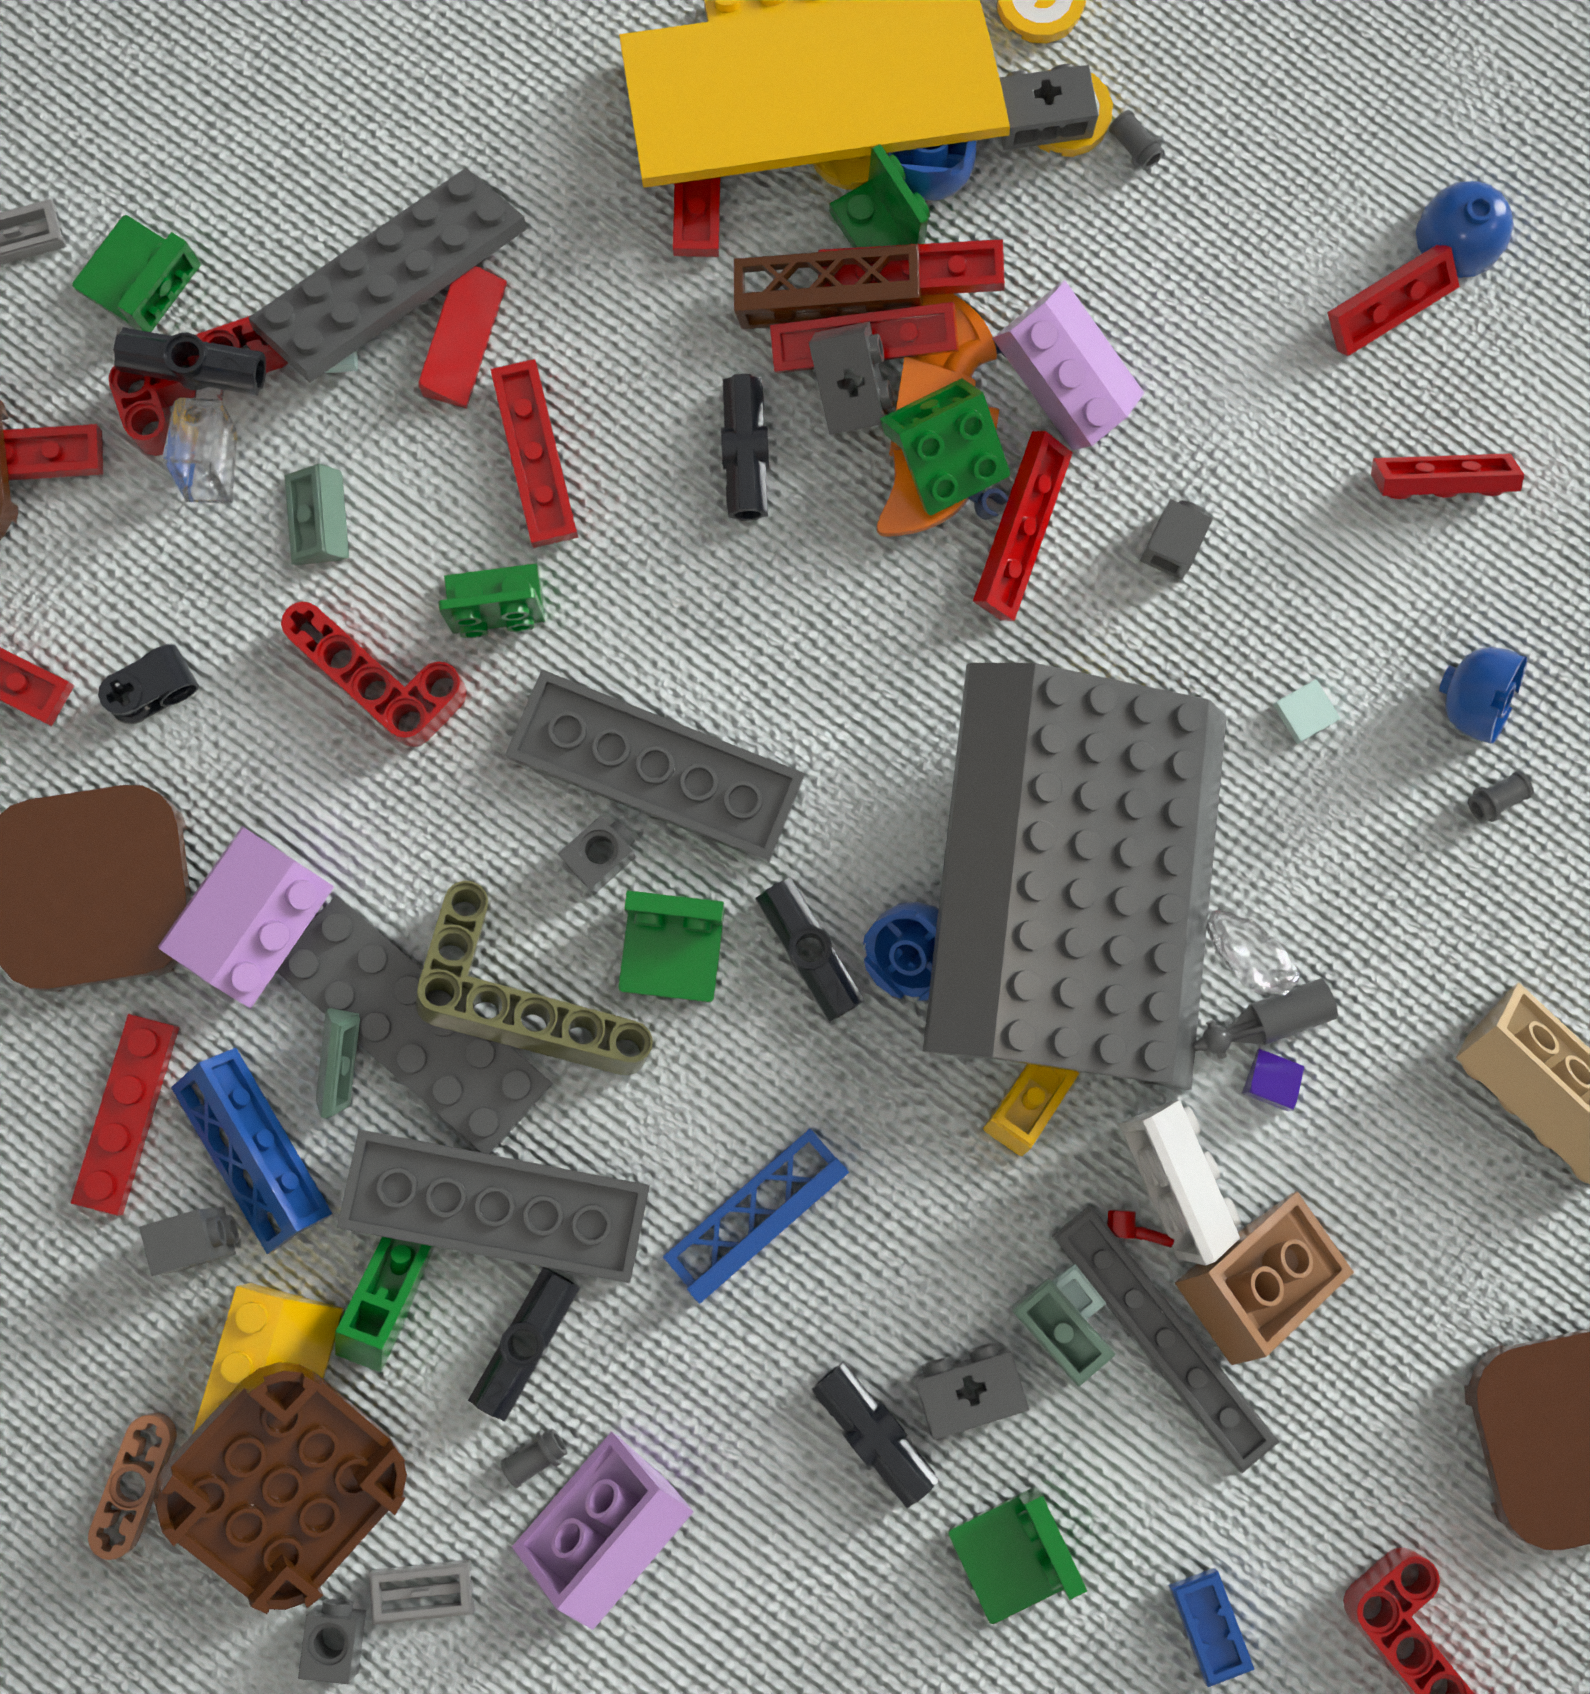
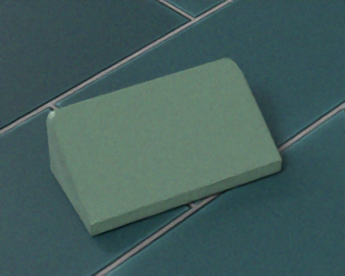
[284,463,349,565]
[316,1008,360,1119]
[1012,1278,1116,1387]

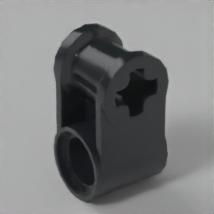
[98,644,199,724]

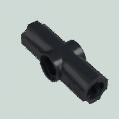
[113,327,266,396]
[721,374,769,521]
[755,877,865,1023]
[468,1267,581,1422]
[811,1361,939,1509]

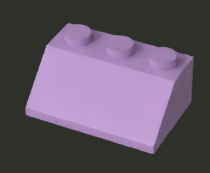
[992,280,1144,450]
[158,826,334,1009]
[512,1431,694,1630]

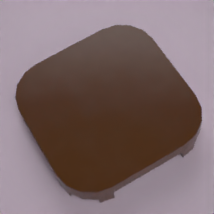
[0,785,191,992]
[1464,1328,1590,1550]
[153,1362,407,1614]

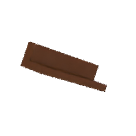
[733,244,923,329]

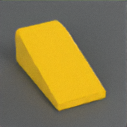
[983,1064,1079,1156]

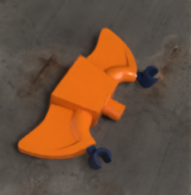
[876,294,1008,537]

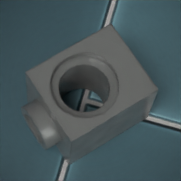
[1140,499,1213,580]
[558,816,636,895]
[298,1599,367,1684]

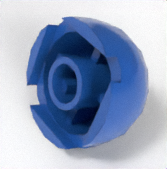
[887,140,976,201]
[1415,181,1514,278]
[1439,647,1528,744]
[863,902,939,1001]

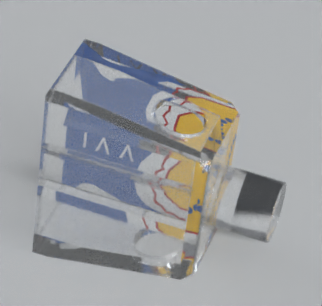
[163,387,237,503]

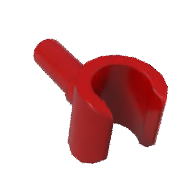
[1107,1210,1175,1248]

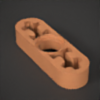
[88,1413,177,1560]

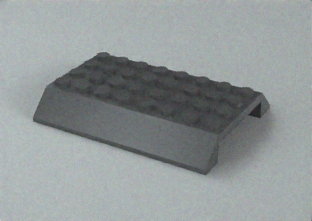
[923,663,1227,1090]

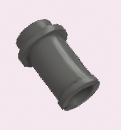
[1109,110,1164,170]
[1468,770,1534,822]
[500,1428,567,1488]

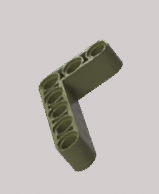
[416,881,653,1076]

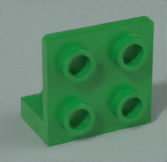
[829,144,930,248]
[72,215,201,332]
[880,378,1010,515]
[438,563,546,638]
[618,890,725,1003]
[948,1486,1087,1624]

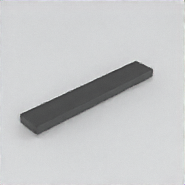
[1052,1206,1280,1473]

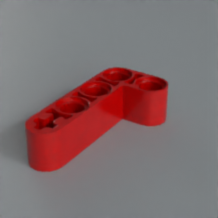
[108,316,288,456]
[281,601,467,747]
[1343,1547,1474,1694]

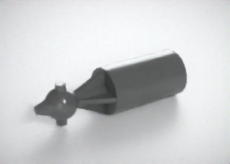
[1193,978,1338,1059]

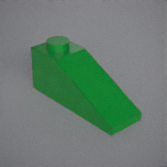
[335,1237,435,1373]

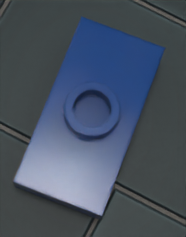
[1168,1568,1255,1687]

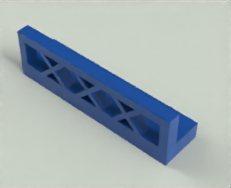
[171,1048,333,1254]
[663,1128,849,1304]

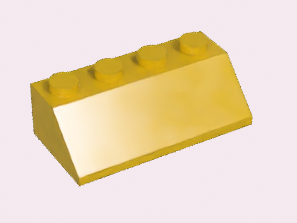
[192,1283,345,1434]

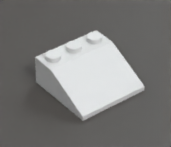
[1118,1100,1241,1266]

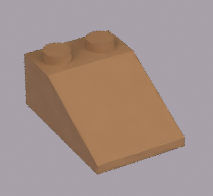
[1175,1191,1354,1365]

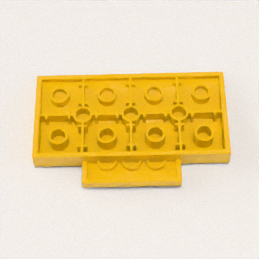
[619,0,1010,188]

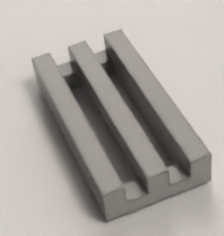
[0,199,67,265]
[369,1559,475,1625]

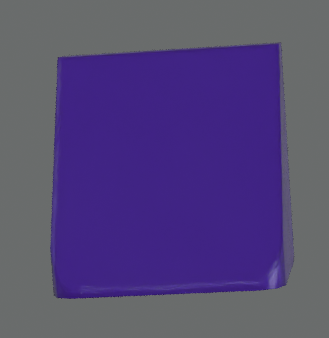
[1242,1048,1304,1111]

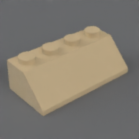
[1456,982,1590,1184]

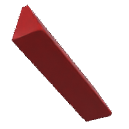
[418,266,507,409]

